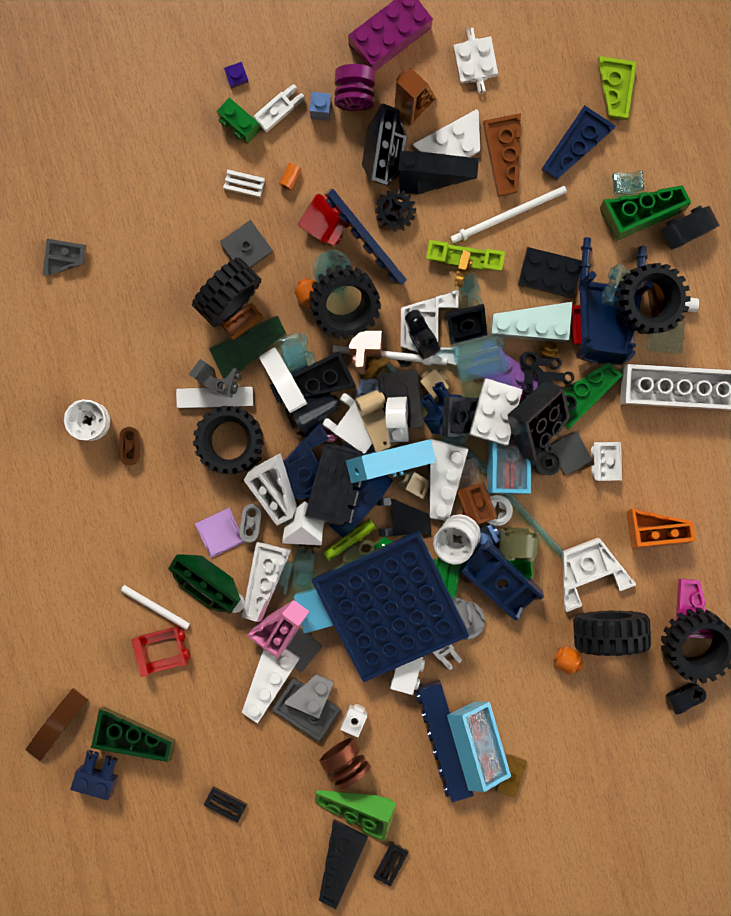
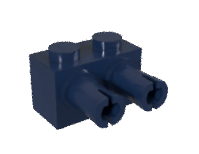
[421,382,462,435]
[70,750,119,801]

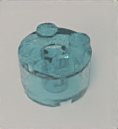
[313,250,351,293]
[277,332,315,374]

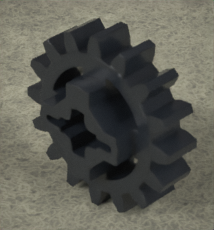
[375,189,416,232]

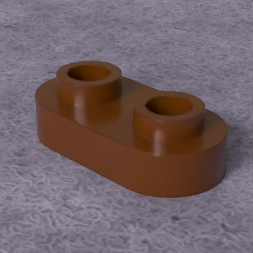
[119,427,140,465]

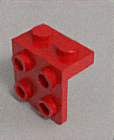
[298,194,354,247]

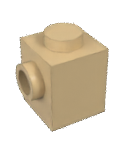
[419,369,449,399]

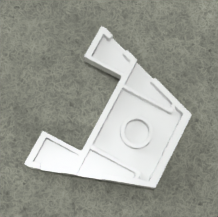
[400,290,459,366]
[562,538,636,612]

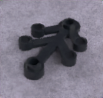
[519,351,577,412]

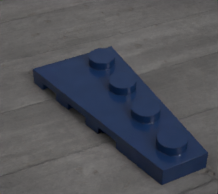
[541,105,616,181]

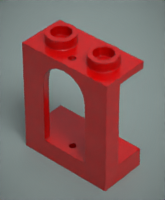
[132,626,191,677]

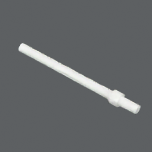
[333,345,448,366]

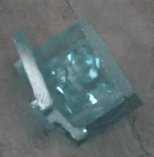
[602,264,630,309]

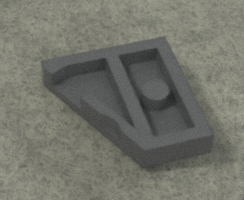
[43,239,87,276]

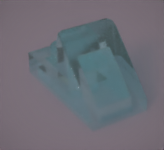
[292,549,316,590]

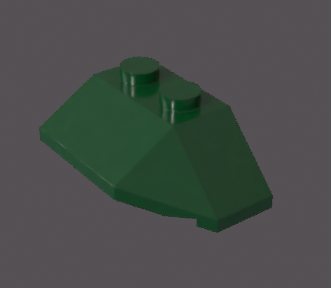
[168,554,240,614]

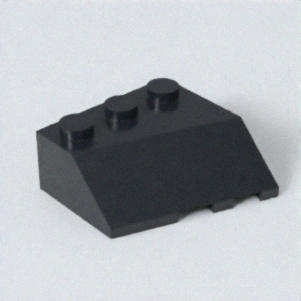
[507,381,570,466]

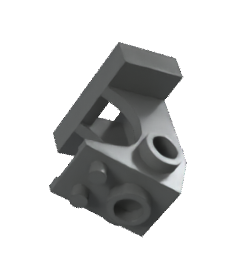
[189,359,241,398]

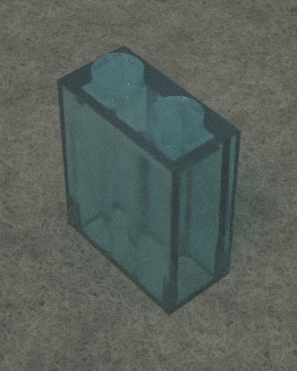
[451,333,509,383]

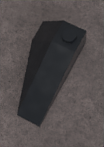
[398,150,479,195]

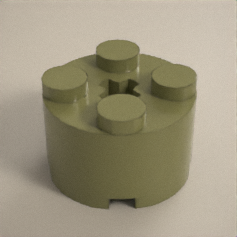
[499,527,539,561]

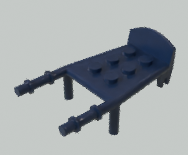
[576,237,654,365]

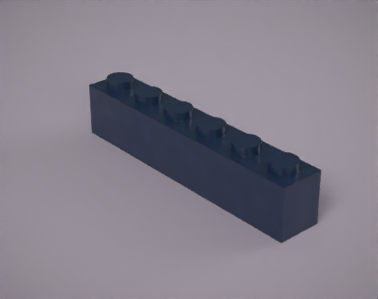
[416,680,474,802]

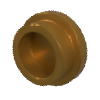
[541,342,560,359]

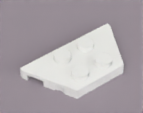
[413,109,480,157]

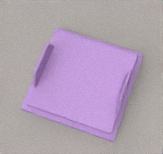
[195,507,245,558]

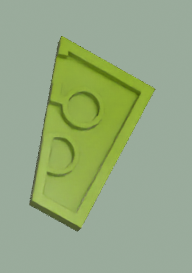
[597,56,637,120]

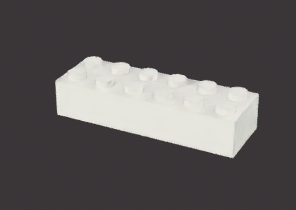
[620,364,731,411]

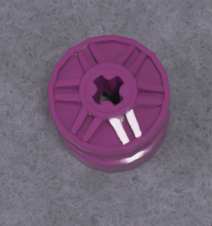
[334,64,375,111]

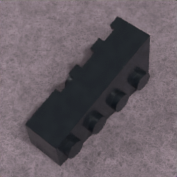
[269,351,356,404]

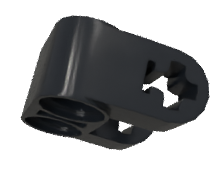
[405,310,441,360]

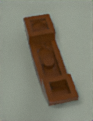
[25,688,88,761]

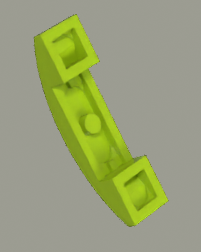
[426,240,505,271]

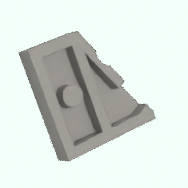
[285,674,334,718]

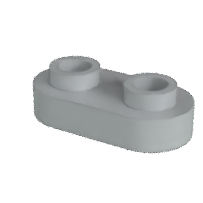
[239,504,262,542]

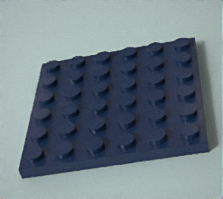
[311,530,470,682]

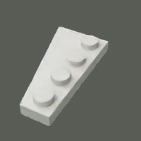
[429,439,468,521]
[242,542,291,622]
[242,649,300,723]

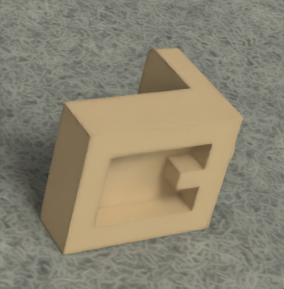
[398,469,430,499]

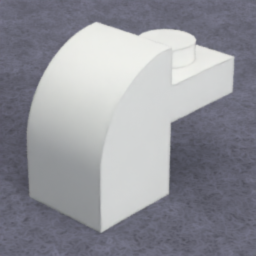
[386,397,409,443]

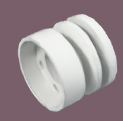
[64,399,111,441]
[433,514,481,564]

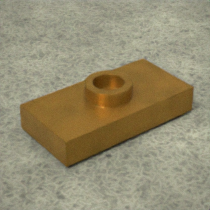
[496,754,527,798]

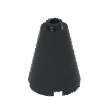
[284,393,340,438]

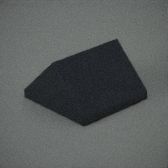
[444,304,488,345]

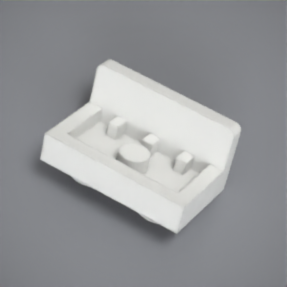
[591,442,622,481]

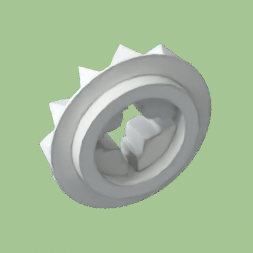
[487,495,513,526]

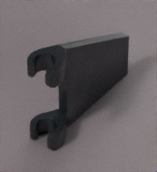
[377,498,431,537]

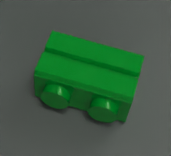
[433,555,461,598]

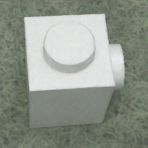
[340,704,367,737]

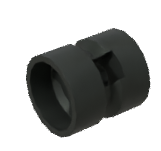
[532,450,561,475]

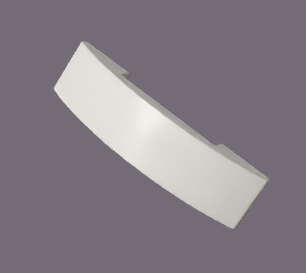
[259,347,307,413]

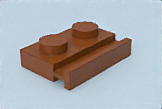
[457,481,497,524]

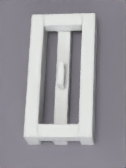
[223,169,265,199]

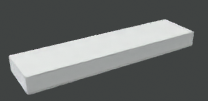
[176,387,254,408]

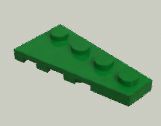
[564,362,623,430]

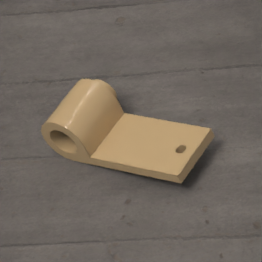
[355,390,397,452]

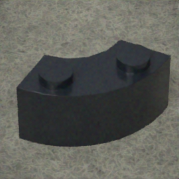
[662,205,720,250]

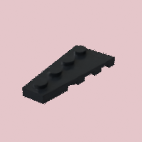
[319,819,369,909]

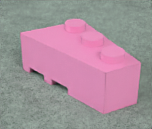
[247,600,310,659]

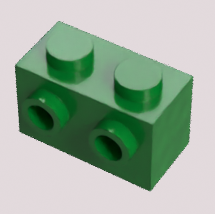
[216,97,260,143]

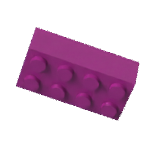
[348,0,433,71]

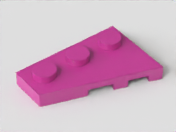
[676,579,713,639]

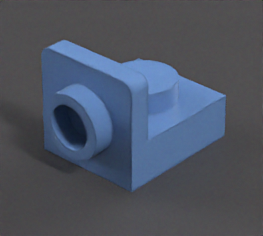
[476,524,500,550]

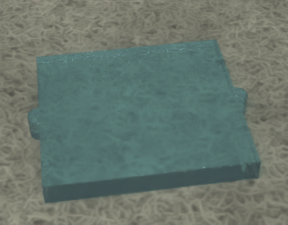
[647,322,685,354]

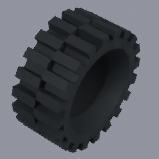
[192,257,262,327]
[613,263,691,334]
[309,265,381,340]
[193,406,264,474]
[661,608,731,683]

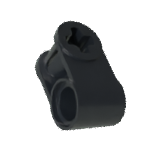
[665,682,706,715]

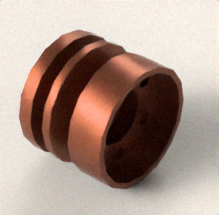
[319,737,371,790]

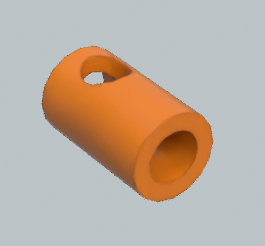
[279,163,301,191]

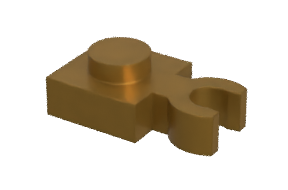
[455,250,473,288]

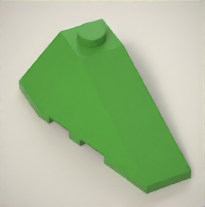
[315,790,396,842]

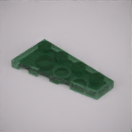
[209,315,286,379]

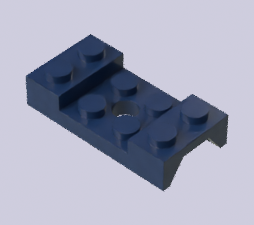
[461,540,544,621]

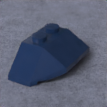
[328,475,393,538]

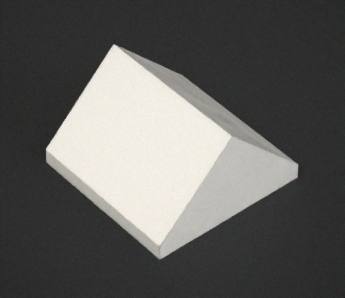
[282,502,324,545]

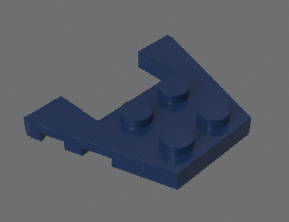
[283,423,329,500]

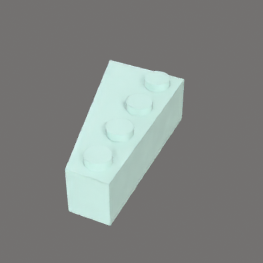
[489,302,572,343]

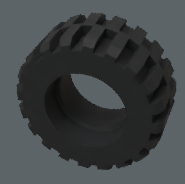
[573,610,651,656]

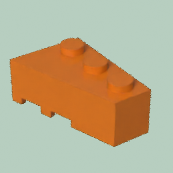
[627,508,696,549]

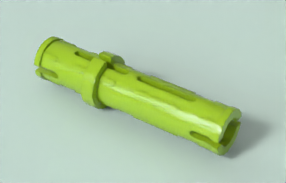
[323,518,377,561]

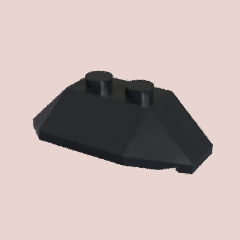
[362,103,407,186]

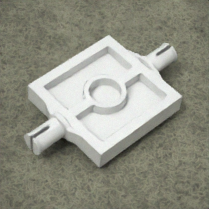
[454,28,498,94]

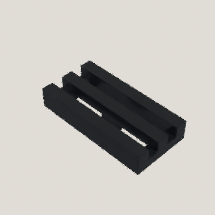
[204,786,247,823]
[373,841,409,887]

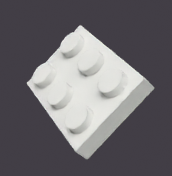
[469,378,523,446]

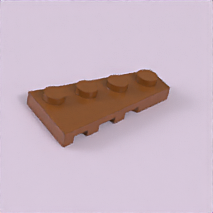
[483,113,521,197]

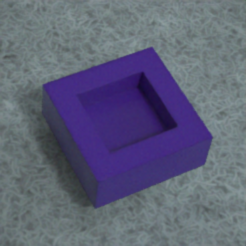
[224,62,249,88]

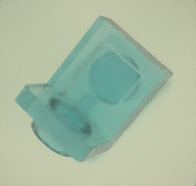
[612,170,644,195]

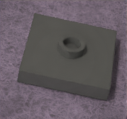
[220,220,273,268]

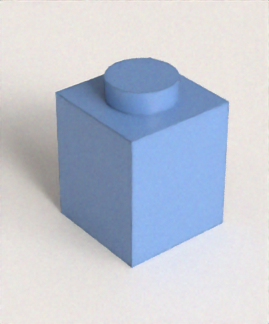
[310,92,331,121]

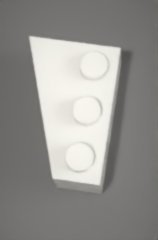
[244,453,297,525]

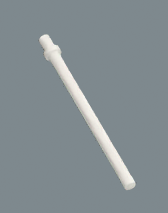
[450,186,567,244]

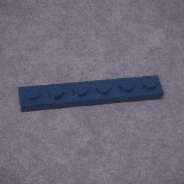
[324,189,407,285]

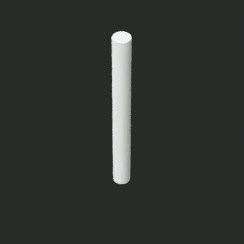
[120,585,190,630]

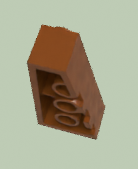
[394,67,437,126]

